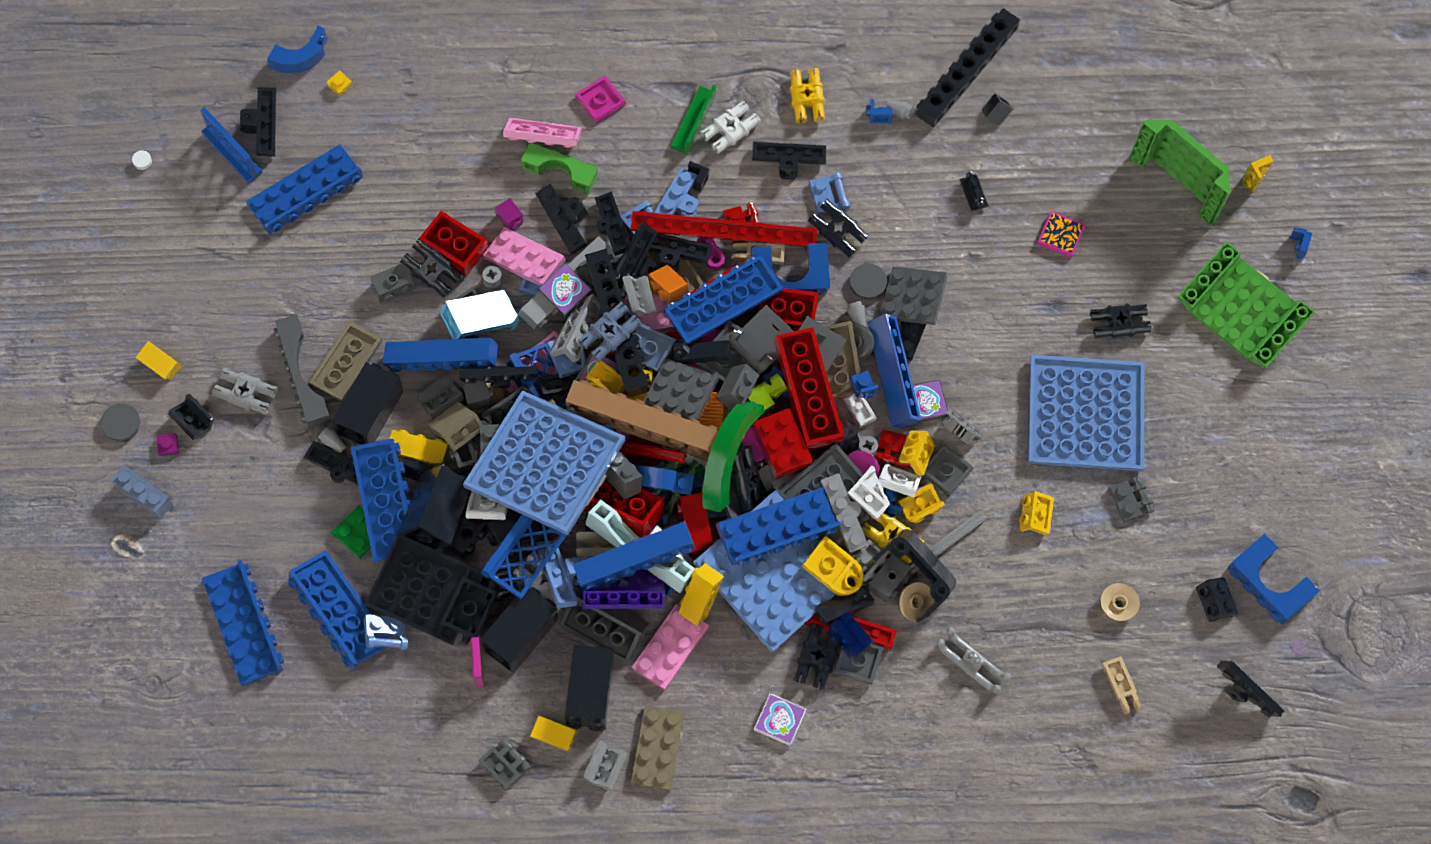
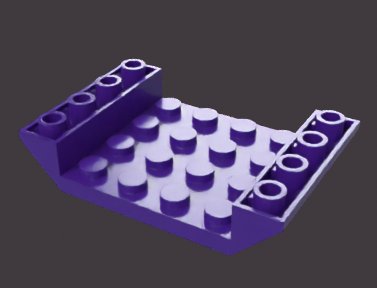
[583,519,664,609]

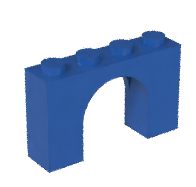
[751,243,830,294]
[1228,534,1320,625]

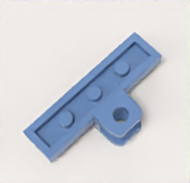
[654,168,699,217]
[536,540,583,608]

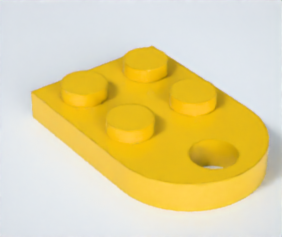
[801,535,864,596]

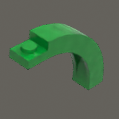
[703,402,765,512]

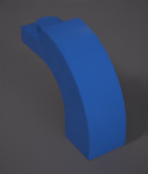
[267,26,327,73]
[635,466,694,495]

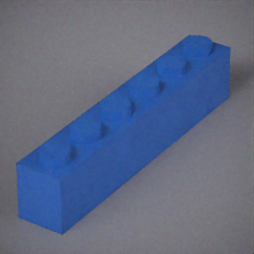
[867,314,921,429]
[383,338,498,372]
[573,521,695,592]

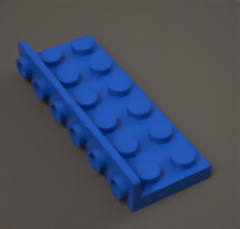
[246,144,363,234]
[663,255,783,345]
[351,438,411,563]
[716,487,842,566]
[287,551,388,671]
[202,560,285,686]

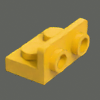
[1242,155,1274,193]
[899,431,935,476]
[1019,491,1054,535]

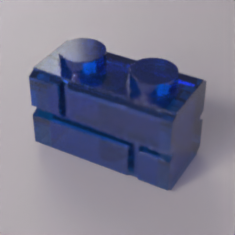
[829,611,874,659]

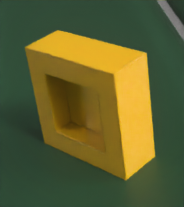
[326,70,353,96]

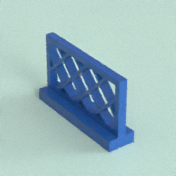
[200,107,262,184]
[505,342,568,410]
[481,514,566,599]

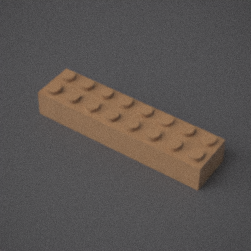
[566,380,719,462]

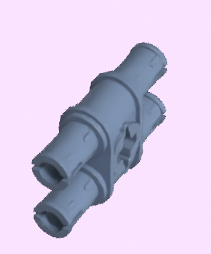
[578,301,642,362]

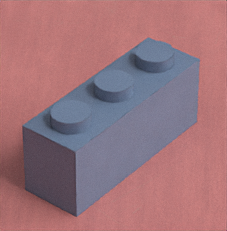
[111,465,173,520]

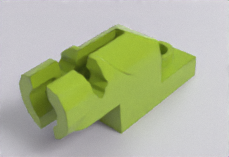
[747,374,787,415]

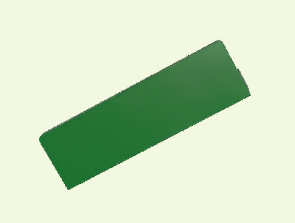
[671,84,717,155]

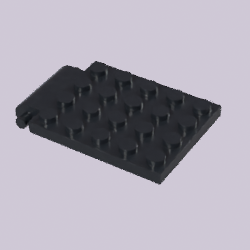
[364,534,499,646]

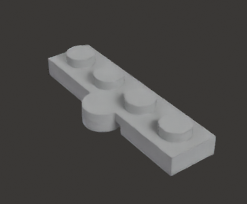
[820,473,868,554]

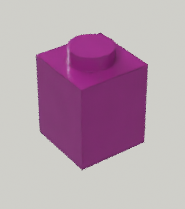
[495,198,524,230]

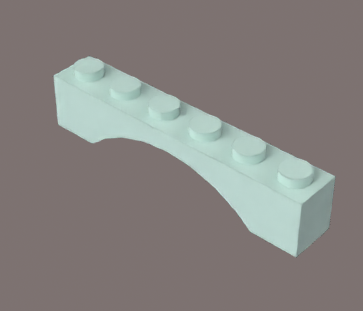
[585,500,695,593]

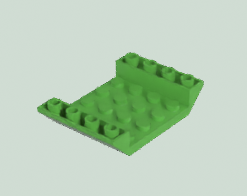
[1129,120,1231,226]
[1178,241,1315,368]

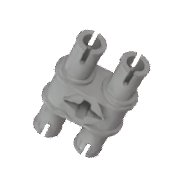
[212,368,278,415]

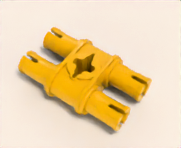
[789,68,825,124]
[862,512,925,565]

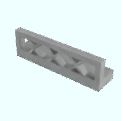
[550,294,602,362]

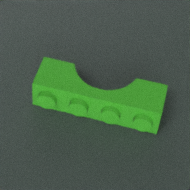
[521,143,598,194]

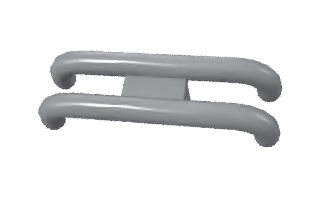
[937,627,1011,693]

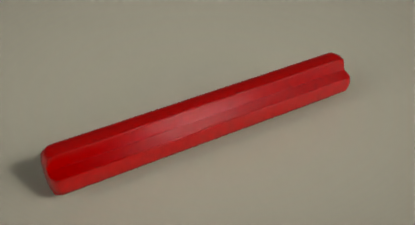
[618,441,686,463]

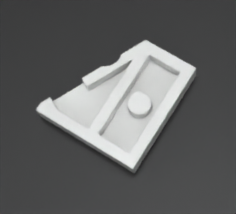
[847,466,890,520]

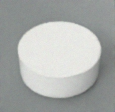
[132,150,152,170]

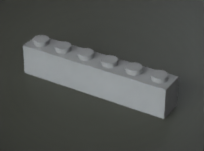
[518,236,614,330]

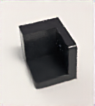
[982,93,1013,125]
[688,161,710,192]

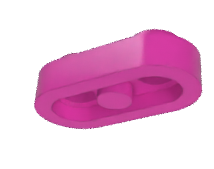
[696,237,725,270]

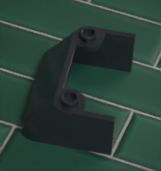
[865,529,956,623]

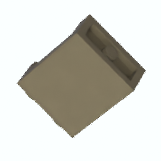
[427,402,483,451]

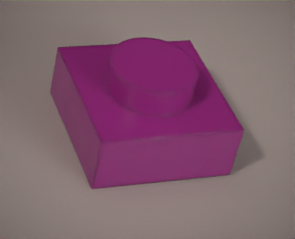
[157,433,179,456]

